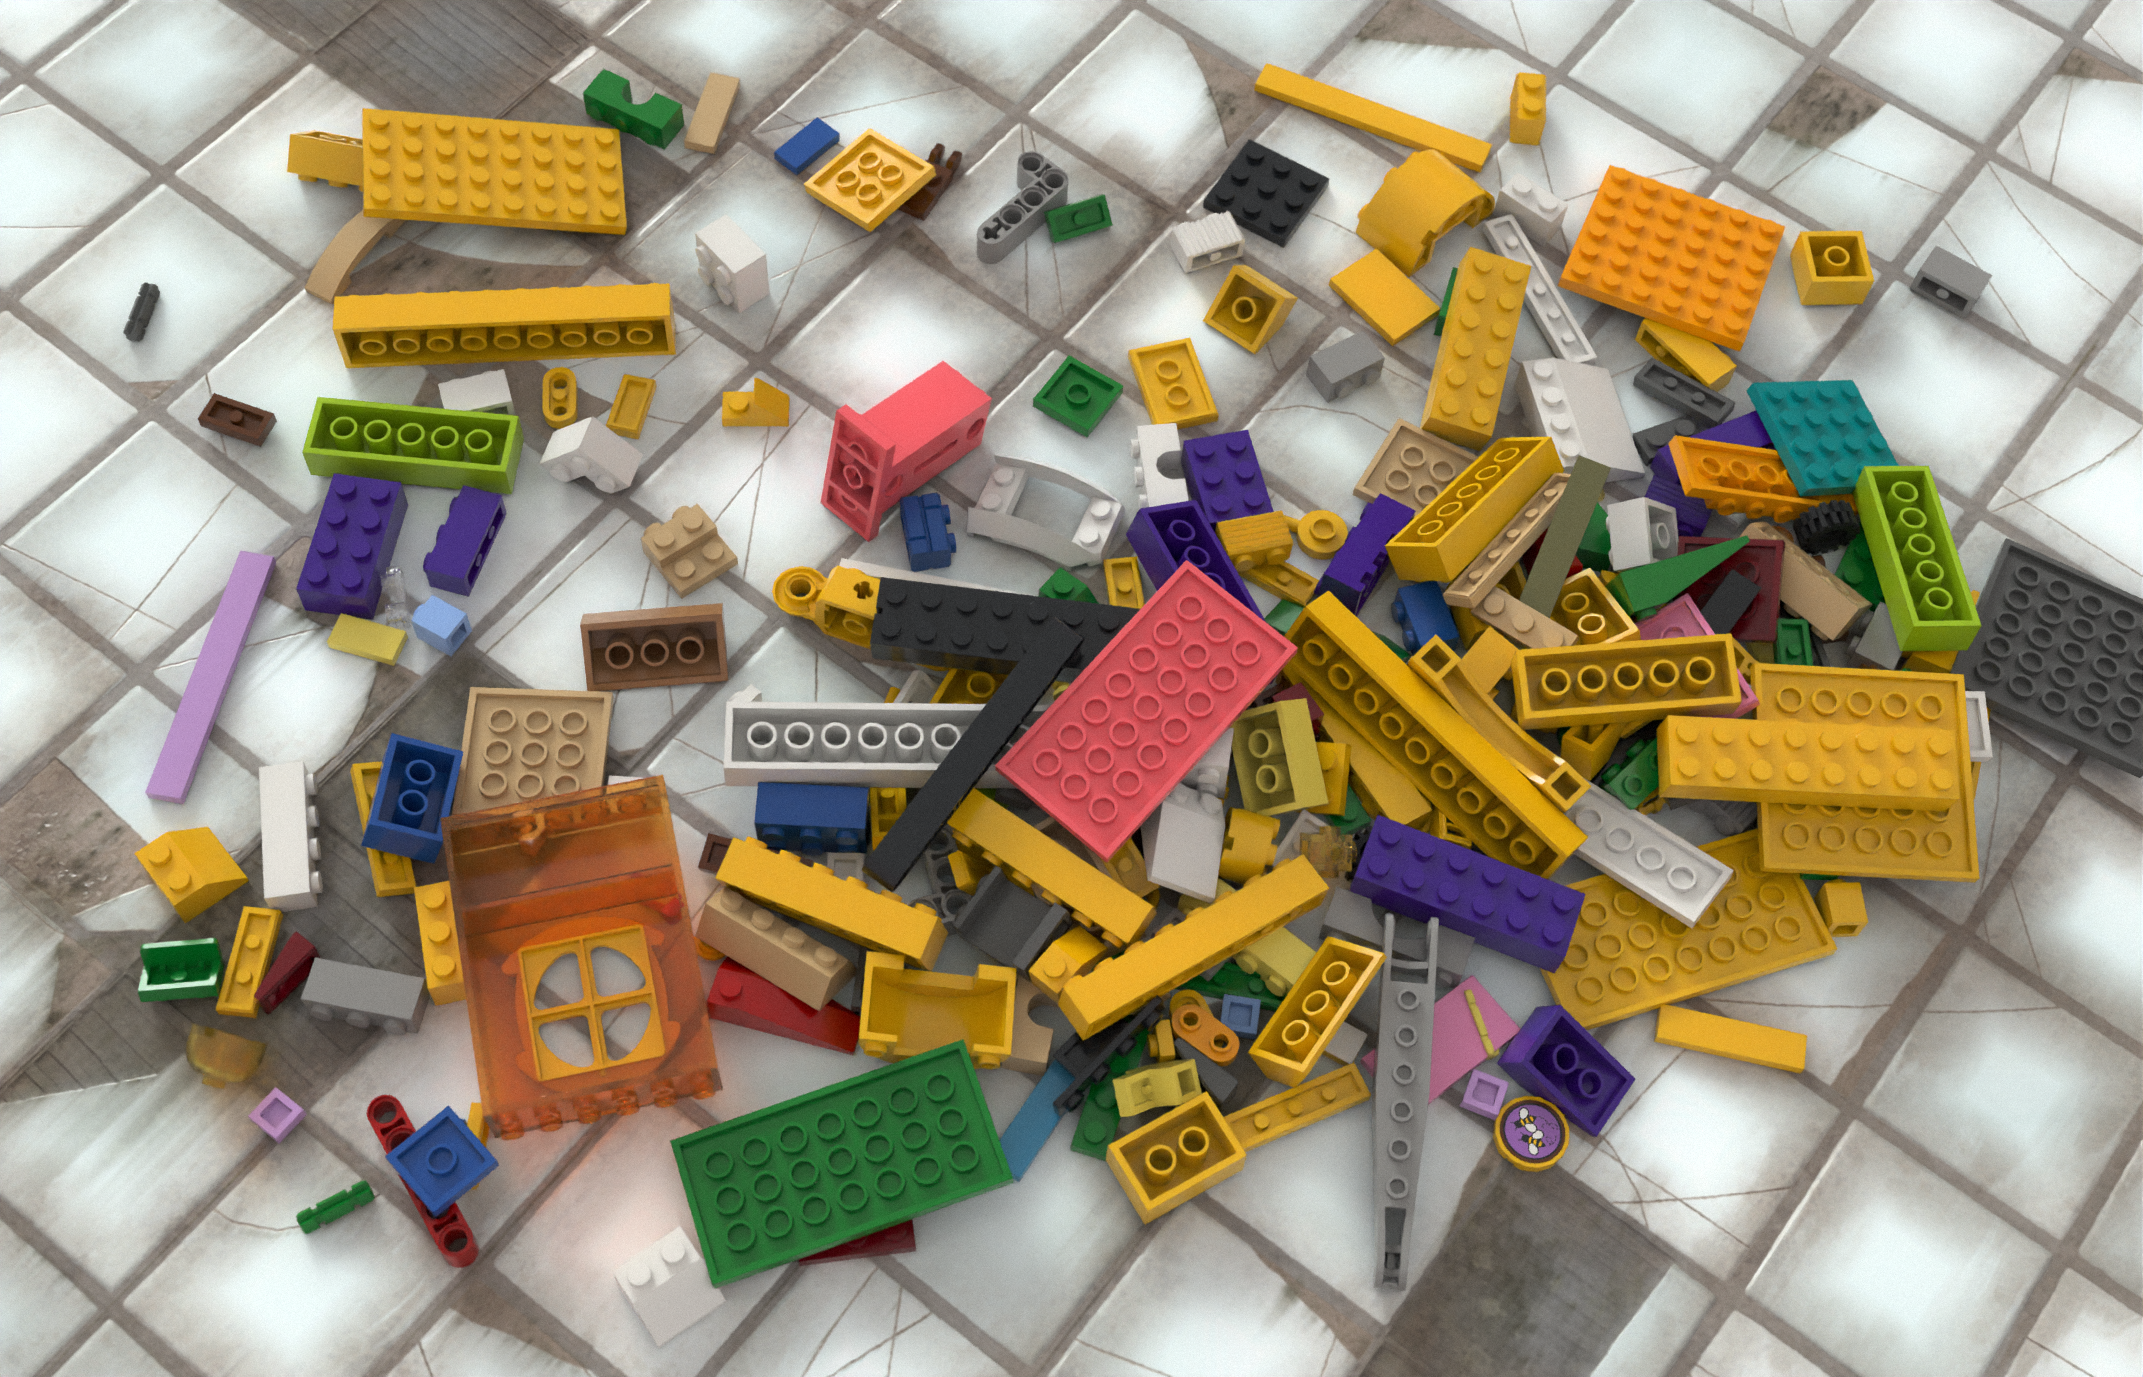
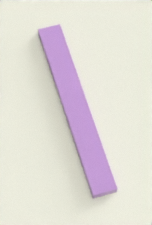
[145,551,276,804]

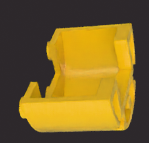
[1355,149,1495,278]
[858,951,1016,1069]

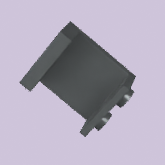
[953,866,1073,983]

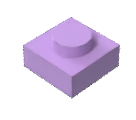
[1460,1069,1509,1120]
[248,1087,307,1143]

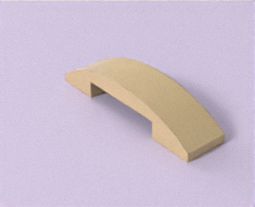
[305,210,406,305]

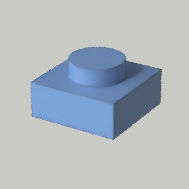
[1220,994,1261,1040]

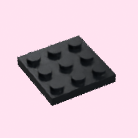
[1203,139,1330,248]

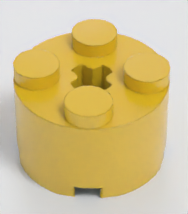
[1218,807,1280,884]

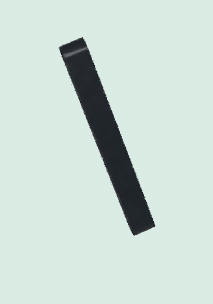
[861,617,1085,893]

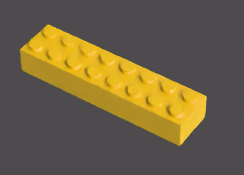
[1657,715,1960,812]

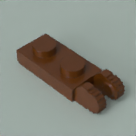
[897,143,963,221]

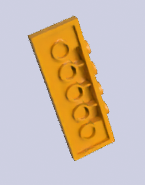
[1668,435,1858,523]

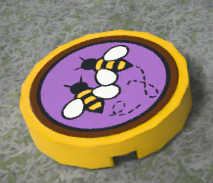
[1493,1096,1569,1172]

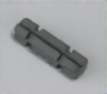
[123,282,160,342]

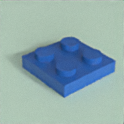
[385,1105,499,1217]

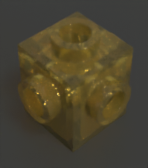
[1299,826,1357,878]

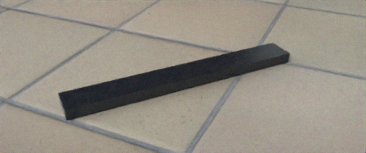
[1590,569,1761,786]

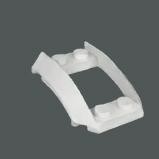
[967,454,1125,571]

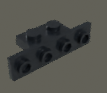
[1052,995,1164,1117]

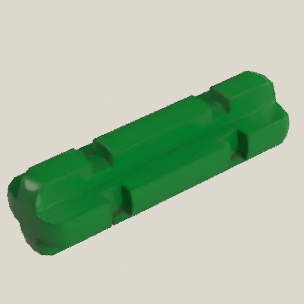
[296,1180,375,1234]

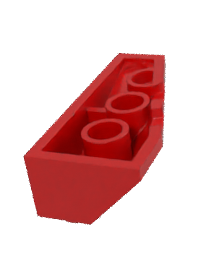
[707,956,861,1055]

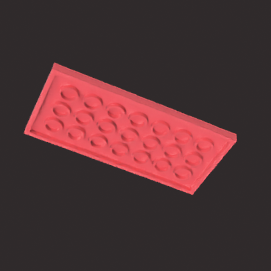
[995,560,1298,863]

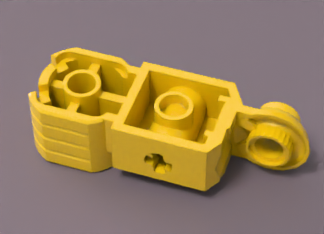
[772,565,950,671]

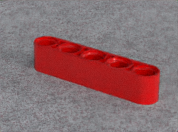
[367,1095,479,1268]

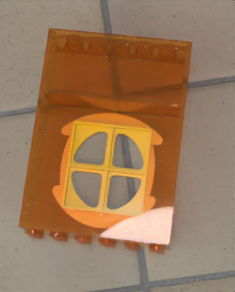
[440,775,723,1140]

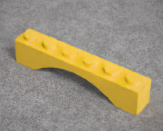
[1407,635,1592,814]

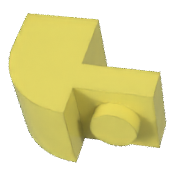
[1113,1059,1202,1117]

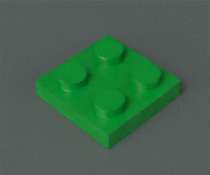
[1033,355,1123,437]

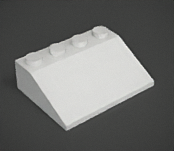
[1515,357,1645,482]

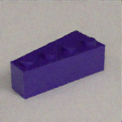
[1314,493,1416,617]

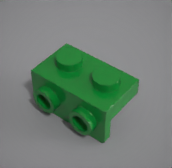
[1598,737,1659,810]
[138,938,225,1002]

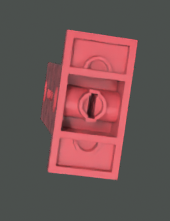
[820,361,992,542]

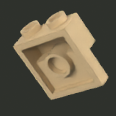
[641,504,738,599]

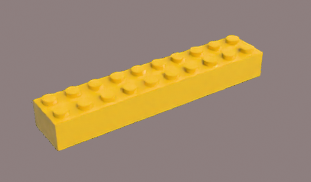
[332,283,676,368]
[1284,590,1588,880]

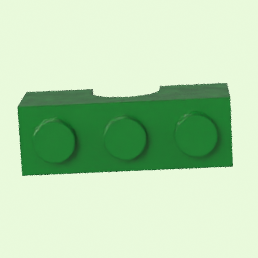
[583,68,685,150]

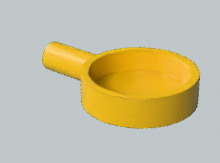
[1283,510,1348,560]

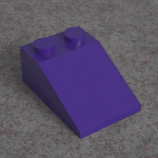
[1497,1005,1636,1137]

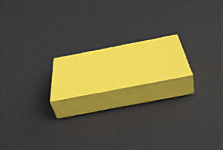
[327,613,408,666]

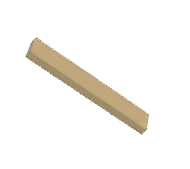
[1443,472,1571,609]

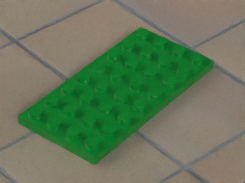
[670,1039,1014,1289]

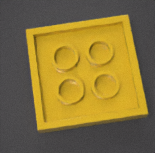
[804,128,936,232]

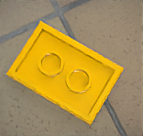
[1329,248,1441,346]
[1128,338,1219,430]

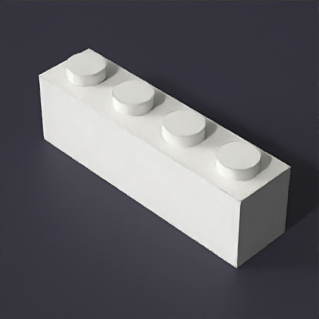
[259,761,323,912]

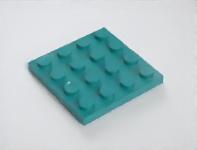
[1746,380,1900,497]

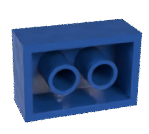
[361,733,463,864]
[754,782,870,856]

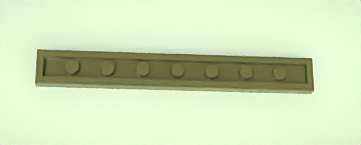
[1493,455,1611,717]

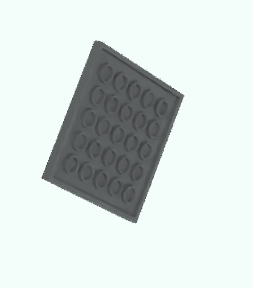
[1949,538,2143,778]

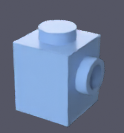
[411,595,472,657]

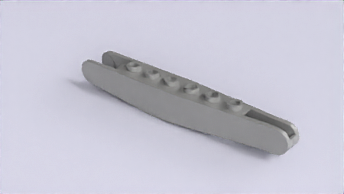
[1372,913,1439,1291]

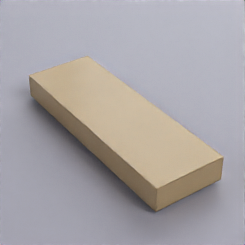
[684,72,740,154]

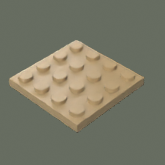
[452,687,614,825]

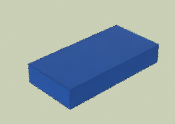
[774,117,840,175]

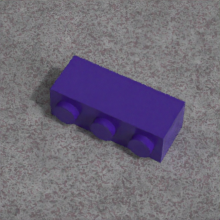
[423,485,507,597]

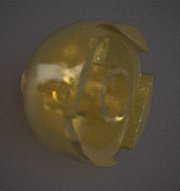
[185,1023,268,1089]

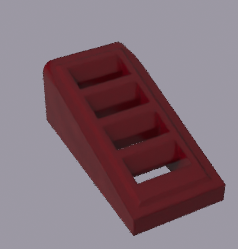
[254,931,322,1015]

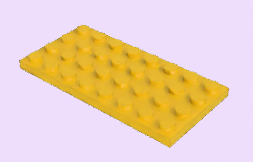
[362,108,627,235]
[1540,828,1838,1030]

